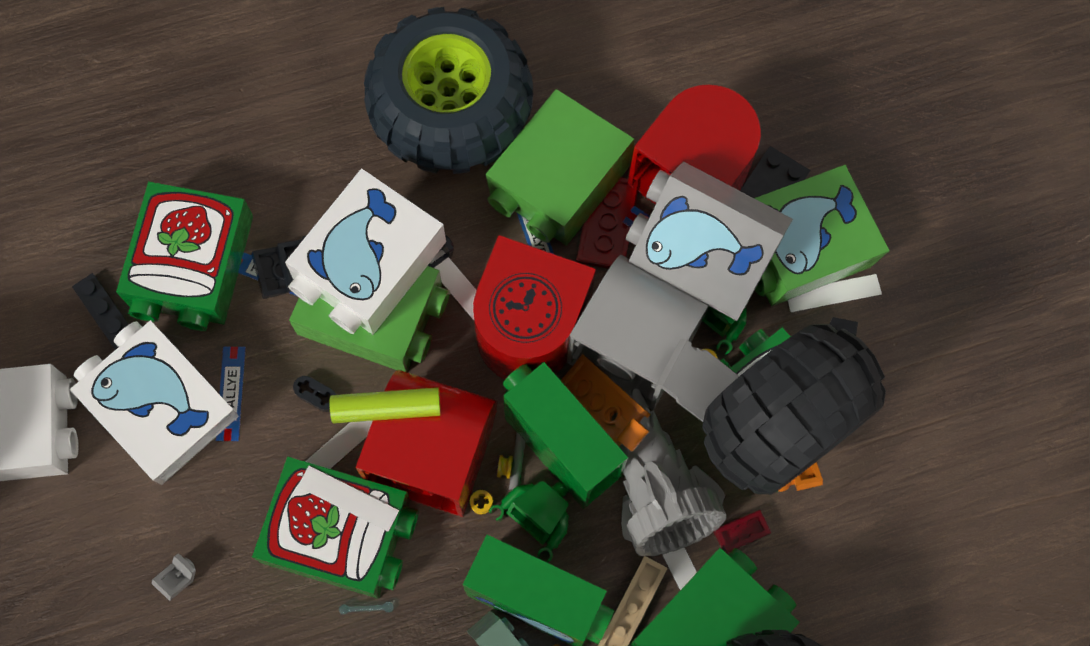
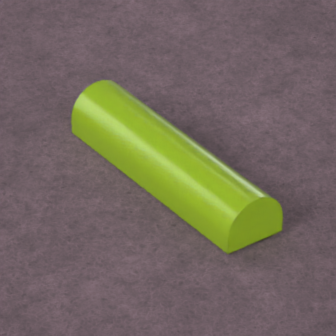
[330,388,441,423]

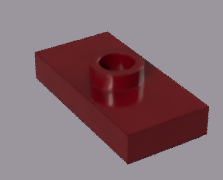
[714,510,771,553]

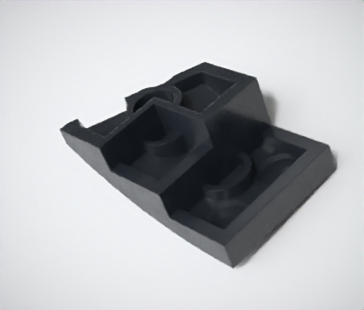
[251,236,306,299]

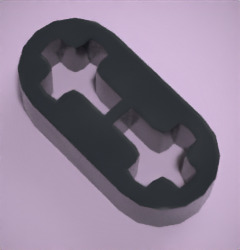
[293,376,336,412]

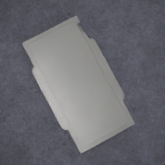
[656,339,739,422]

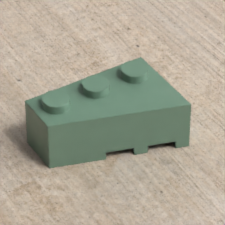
[467,611,529,646]

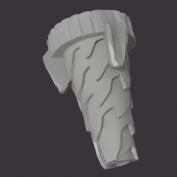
[612,389,726,556]

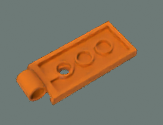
[561,354,651,452]

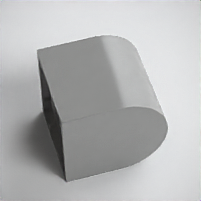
[567,255,710,410]

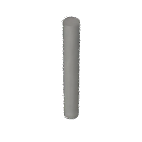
[509,433,525,490]

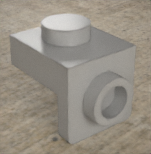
[152,554,196,601]

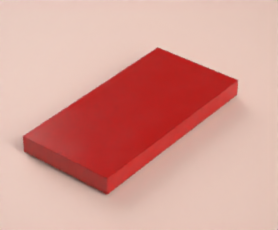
[576,177,639,269]

